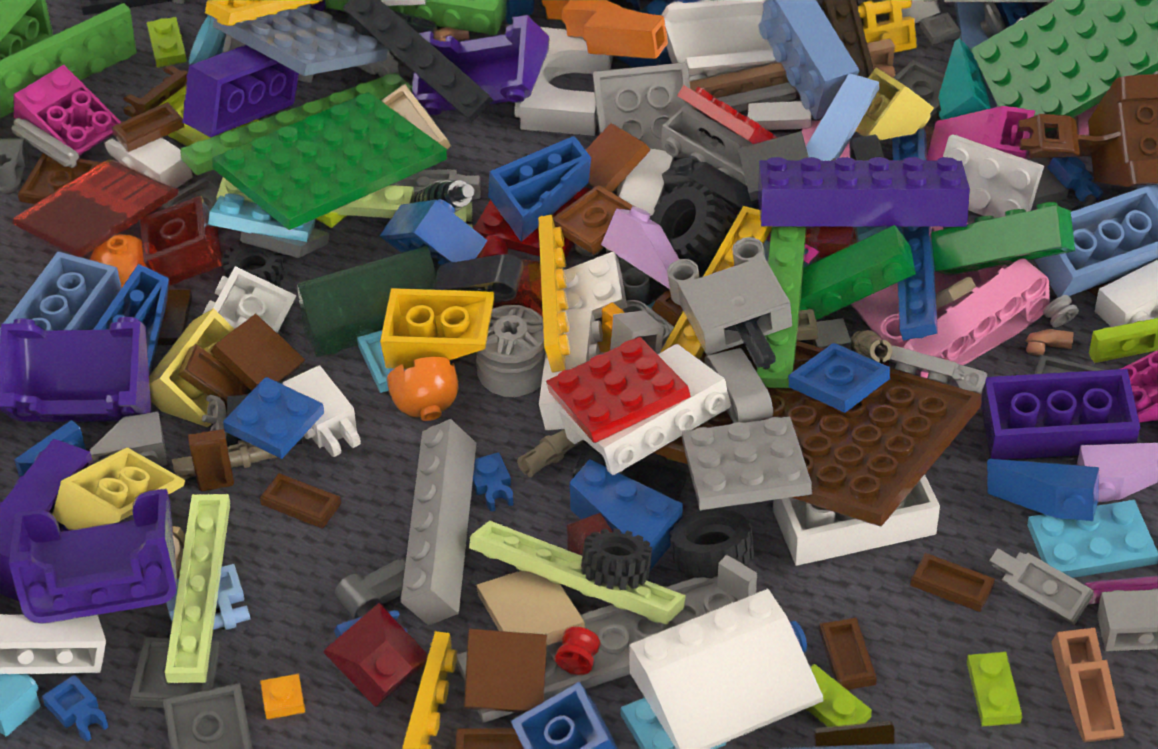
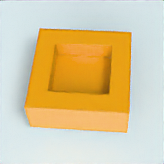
[260,674,305,719]

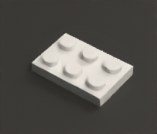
[943,134,1044,218]
[522,251,627,319]

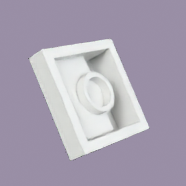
[203,266,296,333]

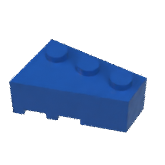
[380,199,488,266]

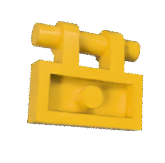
[858,0,917,53]

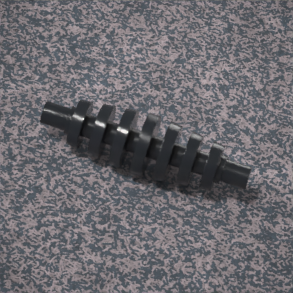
[412,180,474,213]

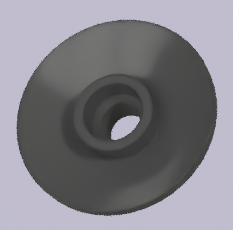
[980,2,1007,39]

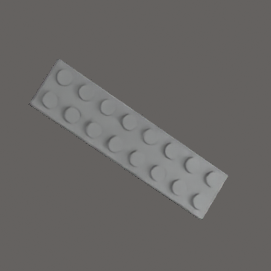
[456,577,739,723]

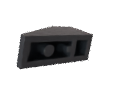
[662,158,759,215]

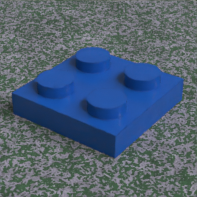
[788,343,890,412]
[223,377,324,459]

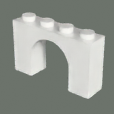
[515,27,613,136]

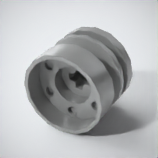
[476,305,546,397]

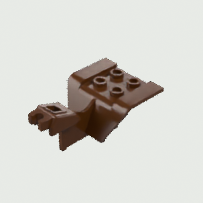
[1017,74,1158,187]

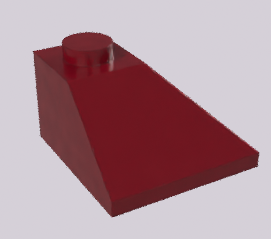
[323,603,428,707]

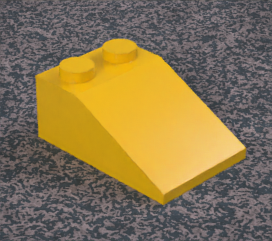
[380,288,494,369]

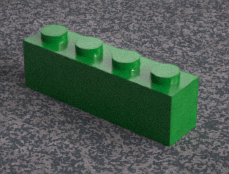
[931,202,1075,276]
[800,225,916,320]

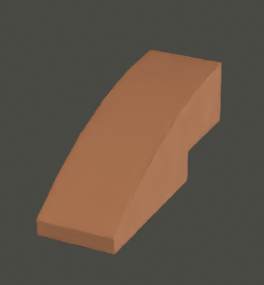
[1051,628,1124,742]

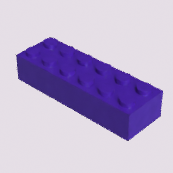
[758,157,970,227]

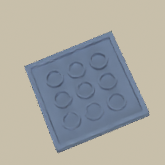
[213,4,388,76]

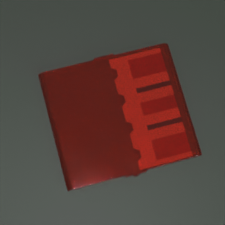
[12,159,179,257]

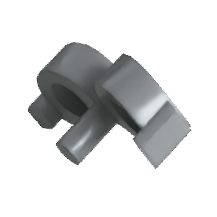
[202,395,227,436]

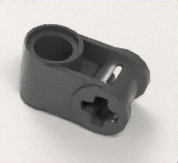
[0,138,29,194]

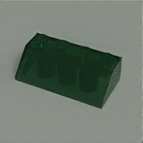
[297,246,436,358]

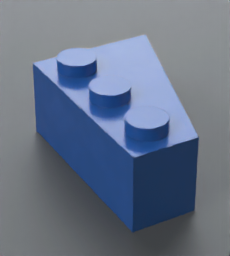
[488,136,591,242]
[93,264,169,376]
[570,459,683,572]

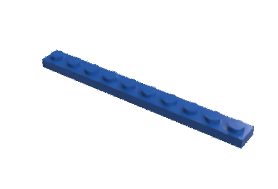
[892,127,938,341]

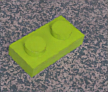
[147,17,187,67]
[1089,318,1158,363]
[967,652,1022,726]
[806,664,872,727]

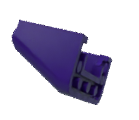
[412,15,550,115]
[0,317,151,422]
[9,488,177,623]

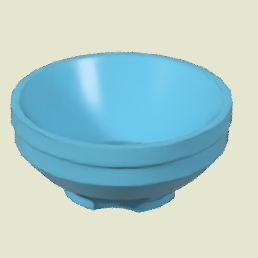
[188,15,226,65]

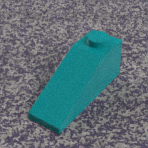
[938,38,991,120]

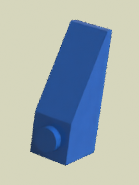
[987,459,1099,521]

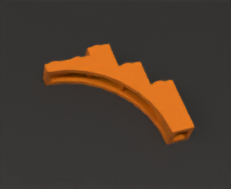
[542,0,668,59]

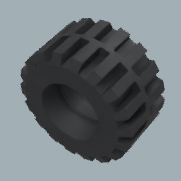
[649,182,737,274]

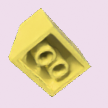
[855,67,934,140]
[149,308,234,427]
[52,447,185,530]

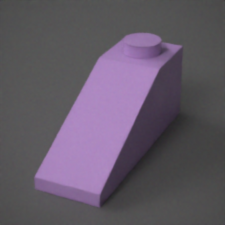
[601,207,680,289]
[1077,443,1158,502]

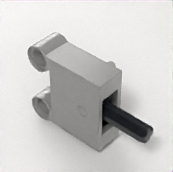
[667,237,792,370]

